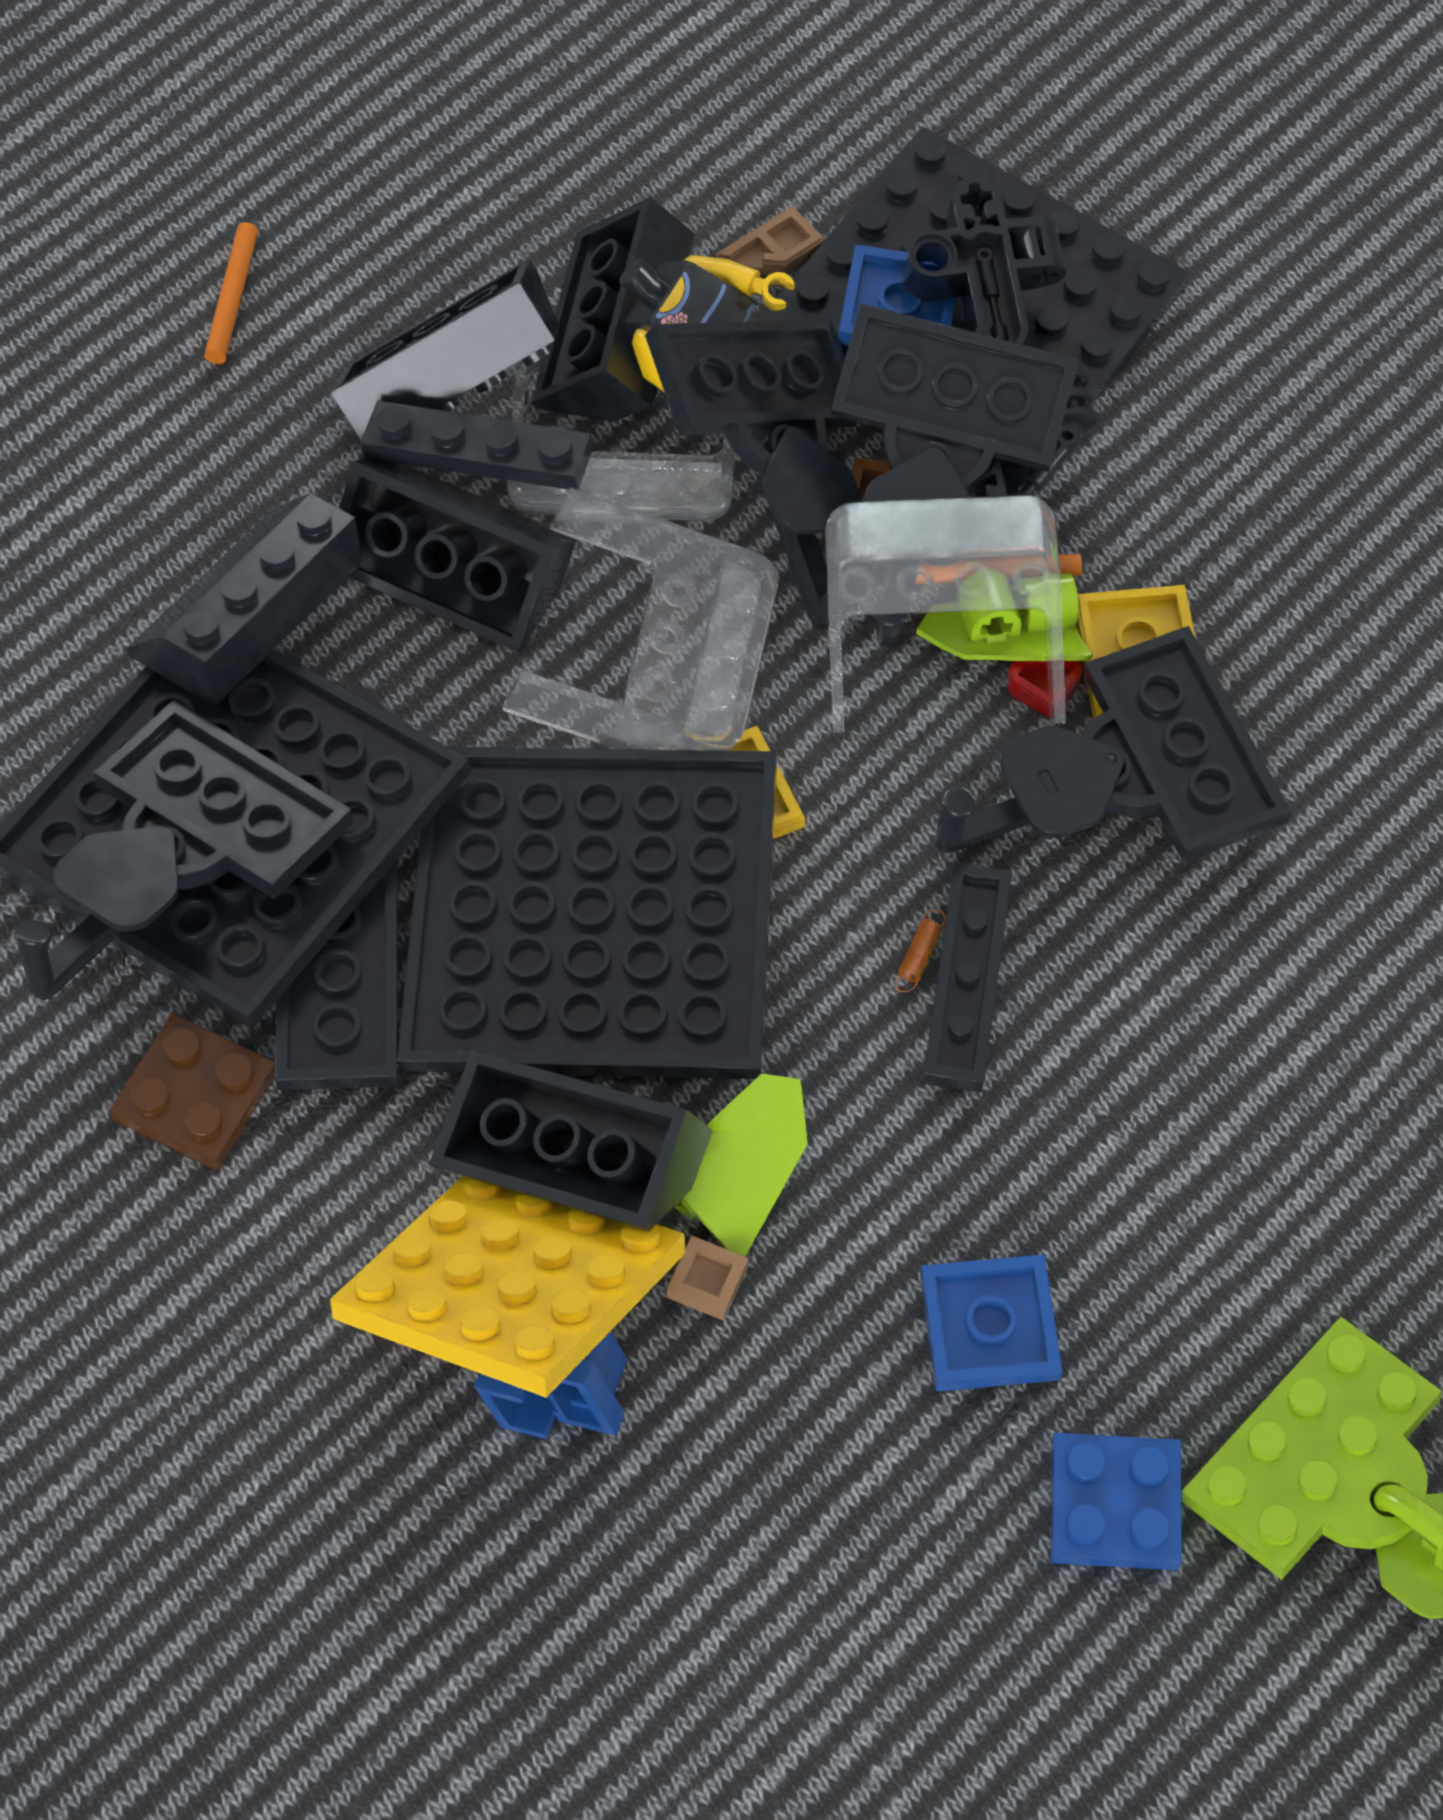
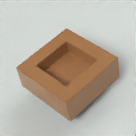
[667,1235,749,1321]

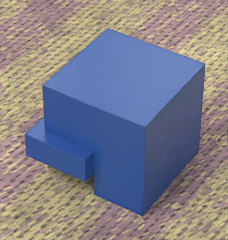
[474,1331,627,1439]

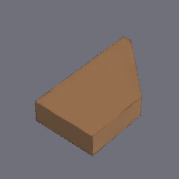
[716,206,825,276]

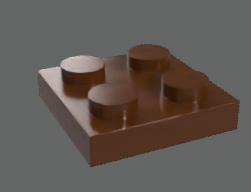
[109,1013,275,1171]

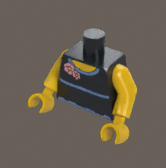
[620,255,795,392]

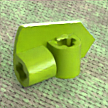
[917,570,1093,661]
[674,1073,808,1257]

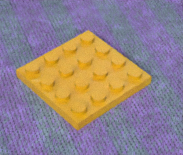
[330,1176,685,1398]

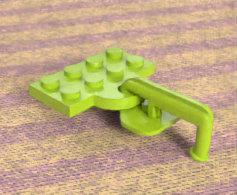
[1181,1317,1443,1619]

